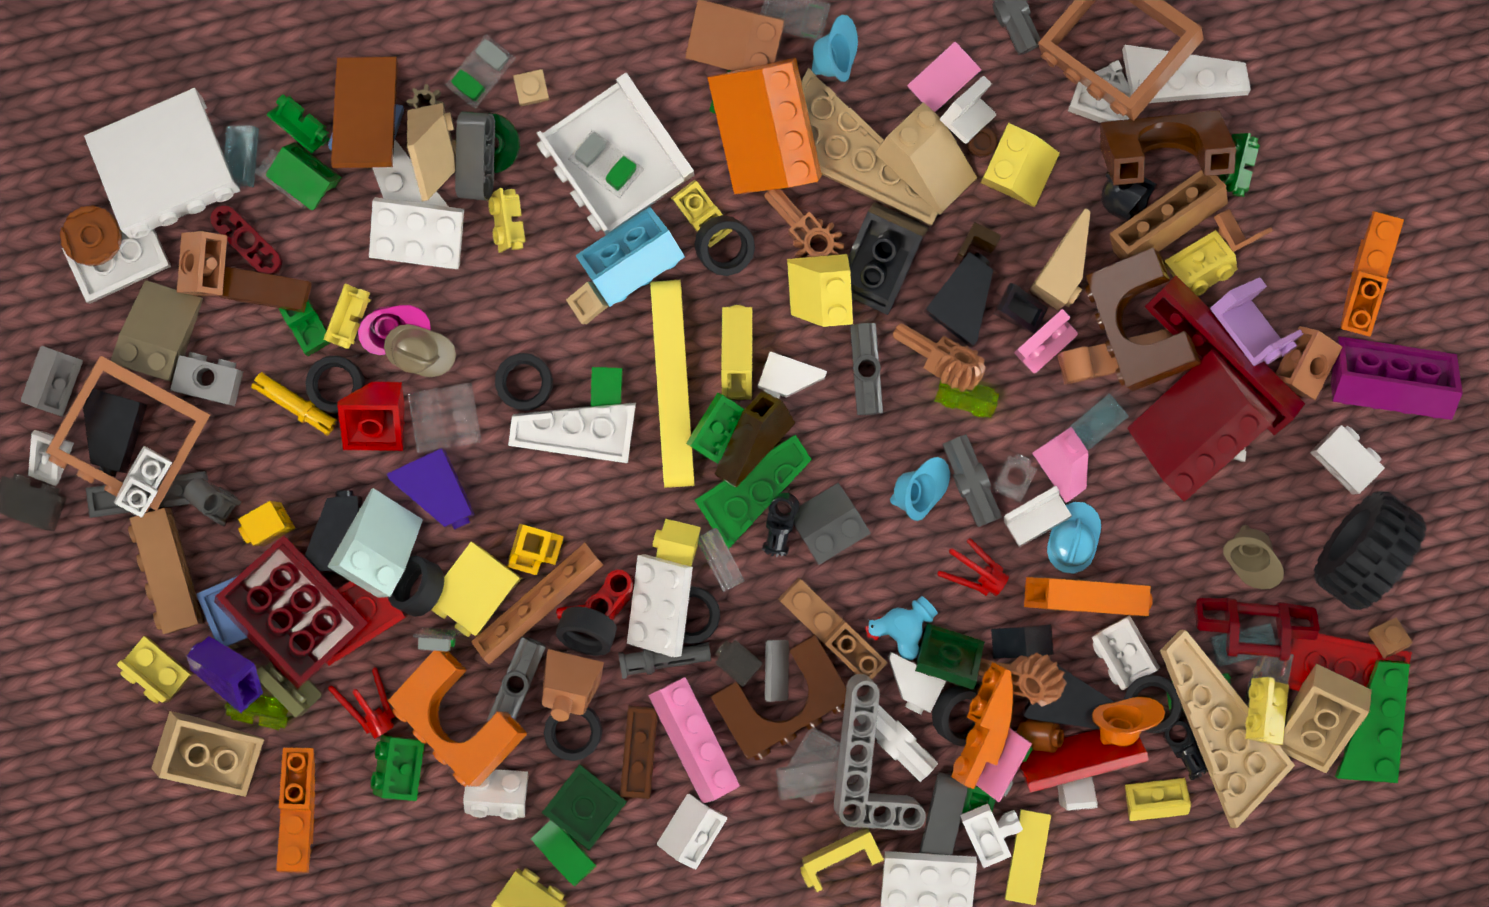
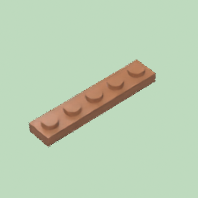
[471,543,603,664]

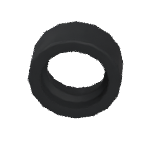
[694,215,755,276]
[495,353,553,411]
[305,355,365,414]
[388,555,444,617]
[683,586,720,644]
[556,606,617,656]
[1124,675,1183,733]
[932,686,978,747]
[544,707,602,761]

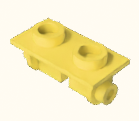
[488,188,526,253]
[323,284,371,349]

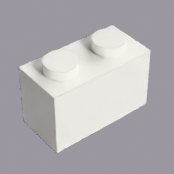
[1310,425,1385,495]

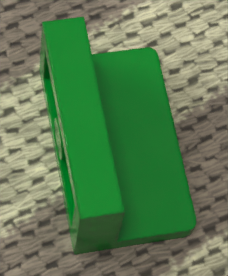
[266,142,342,210]

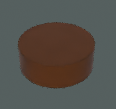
[966,127,997,158]

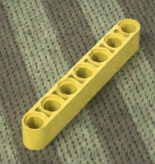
[650,280,695,488]

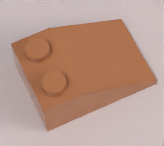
[685,0,786,71]

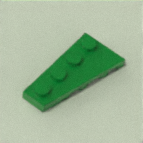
[694,435,812,550]
[1335,660,1410,783]

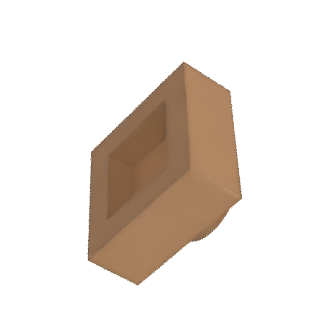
[1368,617,1413,659]

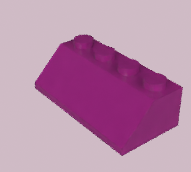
[1331,336,1463,420]

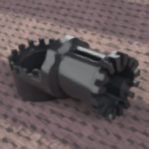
[762,492,800,557]
[1163,720,1208,780]

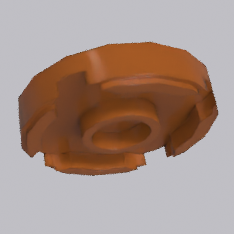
[60,206,122,267]

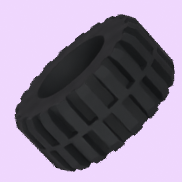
[1314,491,1426,610]

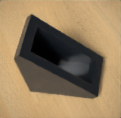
[993,283,1048,334]
[991,624,1054,659]

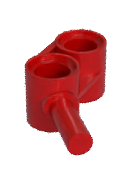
[556,570,635,621]

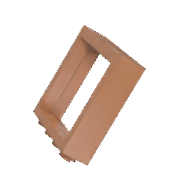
[1038,0,1204,121]
[45,356,210,512]

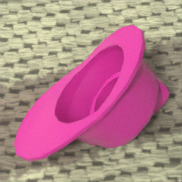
[358,305,431,355]

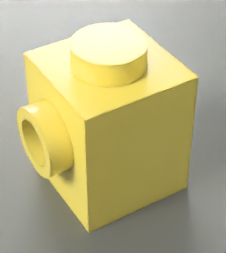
[653,519,701,567]

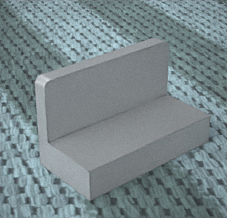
[21,346,83,417]

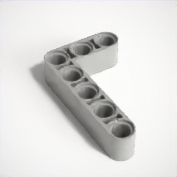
[834,674,926,830]

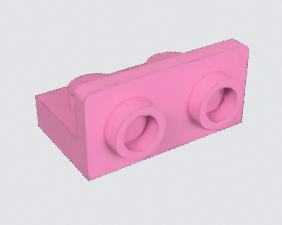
[1014,309,1078,373]

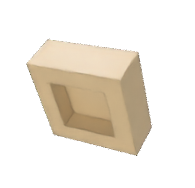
[513,69,549,106]
[566,282,608,324]

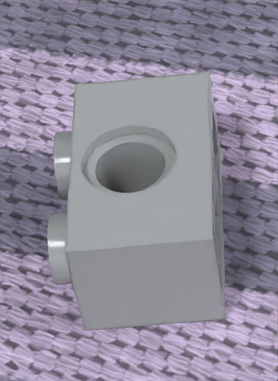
[170,352,243,406]

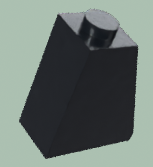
[924,252,993,348]
[83,389,147,477]
[304,490,362,572]
[1020,665,1115,729]

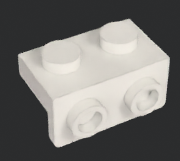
[1092,615,1160,690]
[463,769,528,820]

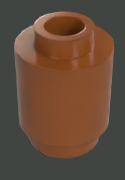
[1017,719,1064,753]

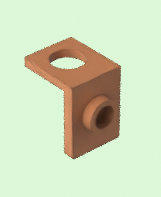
[1214,209,1273,252]

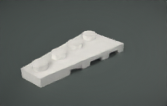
[1122,45,1251,103]
[508,403,636,463]

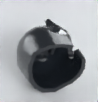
[1101,172,1157,221]

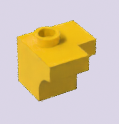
[507,523,564,575]

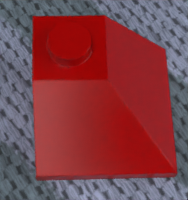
[337,382,405,451]

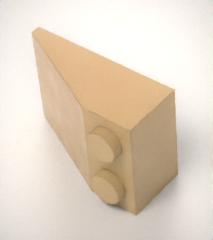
[875,102,977,215]
[407,103,456,201]
[1029,208,1090,310]
[1279,664,1372,773]
[152,711,264,797]

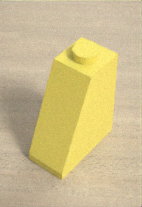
[721,305,752,400]

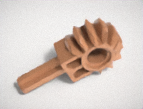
[764,189,844,258]
[893,323,986,392]
[978,653,1067,707]

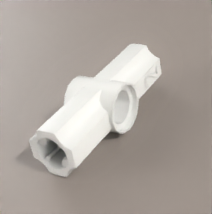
[856,705,938,782]

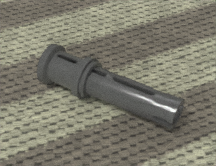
[618,642,711,679]

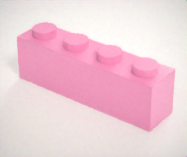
[648,677,740,803]

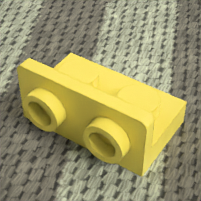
[1165,230,1237,296]
[117,636,192,703]
[1245,677,1289,745]

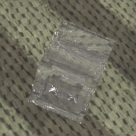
[992,454,1037,502]

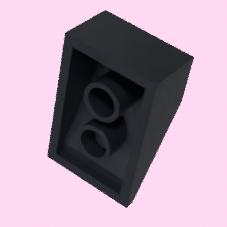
[848,202,929,315]

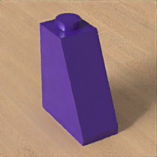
[387,448,475,530]
[186,636,263,713]

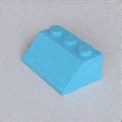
[575,207,685,307]

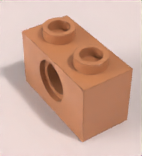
[177,231,227,296]
[1275,326,1342,400]

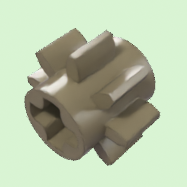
[407,84,445,109]

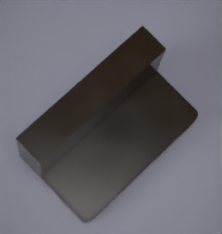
[954,222,1002,264]

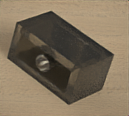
[0,473,67,531]
[715,638,763,686]

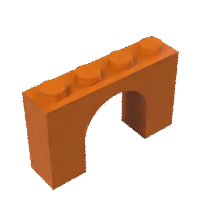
[388,650,528,787]

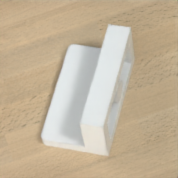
[939,75,996,143]
[1004,486,1072,548]
[657,794,728,870]

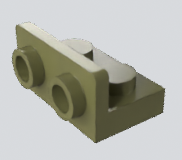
[257,662,322,718]

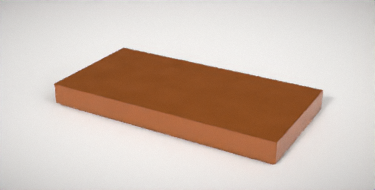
[331,57,398,168]

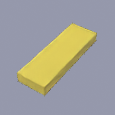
[1004,809,1051,905]

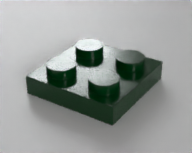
[915,623,985,689]
[541,764,627,851]

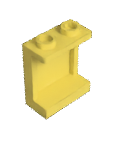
[432,542,522,637]
[800,828,884,892]

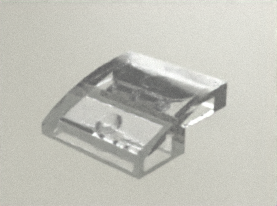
[408,383,482,453]

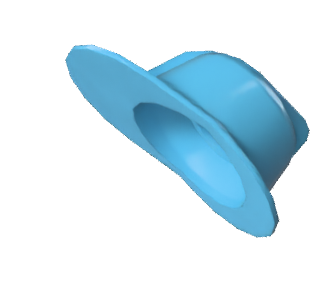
[812,15,858,82]
[890,457,950,521]
[1047,502,1101,573]

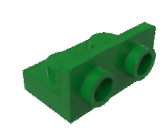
[686,393,745,464]
[371,734,424,801]

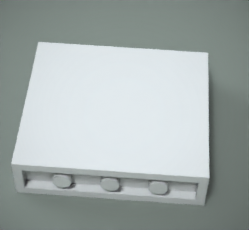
[537,73,695,235]
[84,88,240,239]

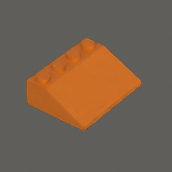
[707,58,822,194]

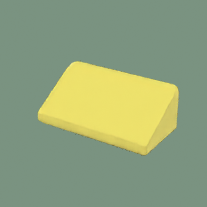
[1125,778,1191,821]

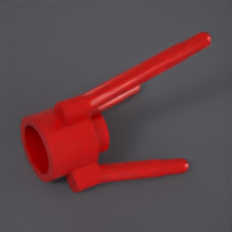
[937,538,1009,596]
[328,667,396,739]

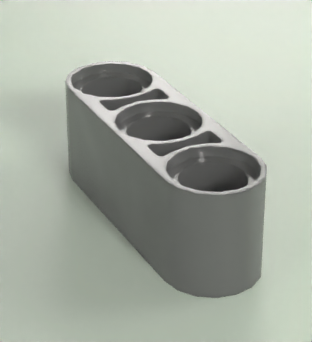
[455,111,495,201]
[919,772,968,855]

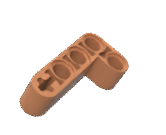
[1057,329,1173,385]

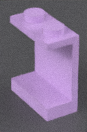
[1210,277,1303,366]

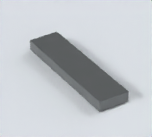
[86,471,208,518]

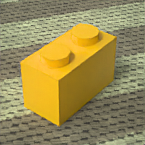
[238,501,296,546]

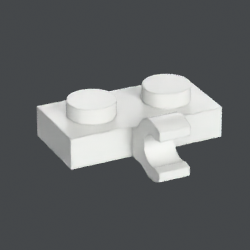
[960,804,1023,868]

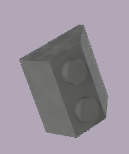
[787,483,871,565]

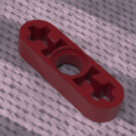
[210,205,282,275]

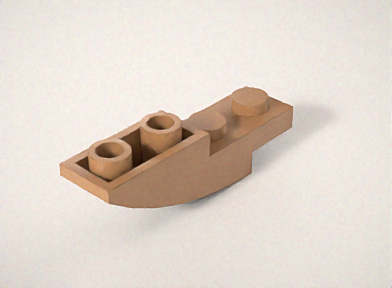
[778,578,888,679]

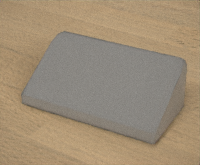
[765,640,789,702]

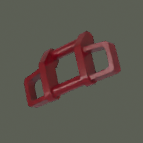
[1194,598,1320,661]

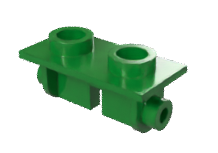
[266,94,330,153]
[1219,133,1260,197]

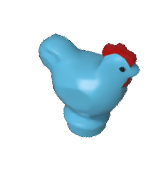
[865,596,938,660]

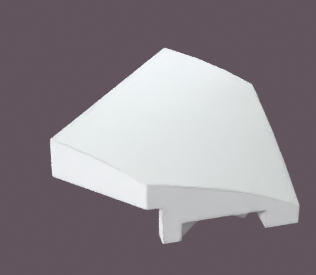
[1068,60,1130,122]

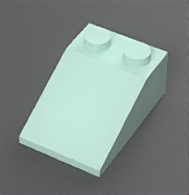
[327,488,423,598]

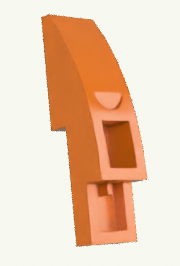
[1341,211,1404,337]
[951,662,1013,789]
[276,748,315,873]

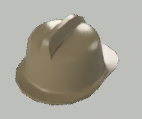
[384,324,456,377]
[1223,525,1284,589]

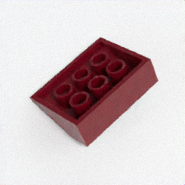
[1127,349,1277,502]
[214,535,368,690]

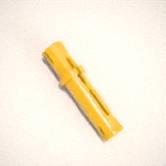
[251,372,338,436]

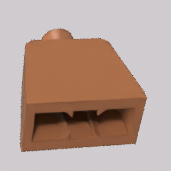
[542,649,604,721]

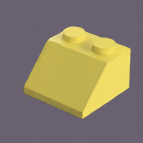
[980,123,1060,208]
[787,254,853,327]
[491,868,567,907]

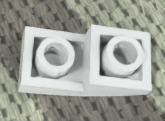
[114,446,172,518]

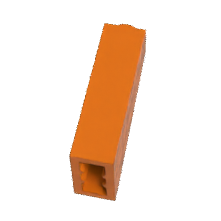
[1024,577,1153,616]

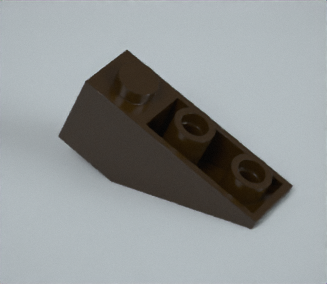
[715,390,795,488]

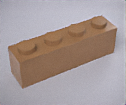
[1110,170,1228,261]
[128,508,204,634]

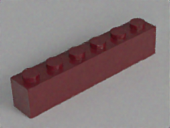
[1144,275,1305,436]

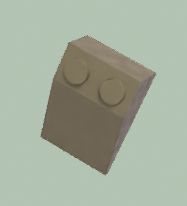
[111,280,203,382]

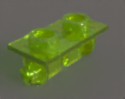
[934,380,999,418]
[225,696,289,731]

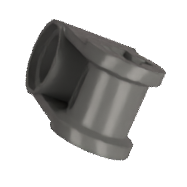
[184,478,242,526]

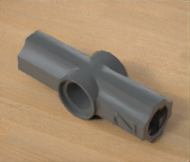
[992,0,1041,56]
[850,323,883,416]
[942,434,1002,527]
[487,636,546,721]

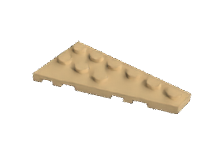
[801,68,938,227]
[1160,630,1295,828]

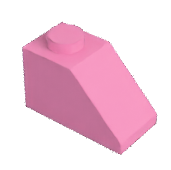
[1032,427,1088,503]

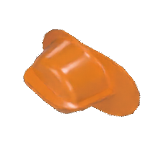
[1092,697,1165,746]

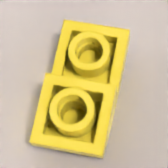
[671,180,733,248]

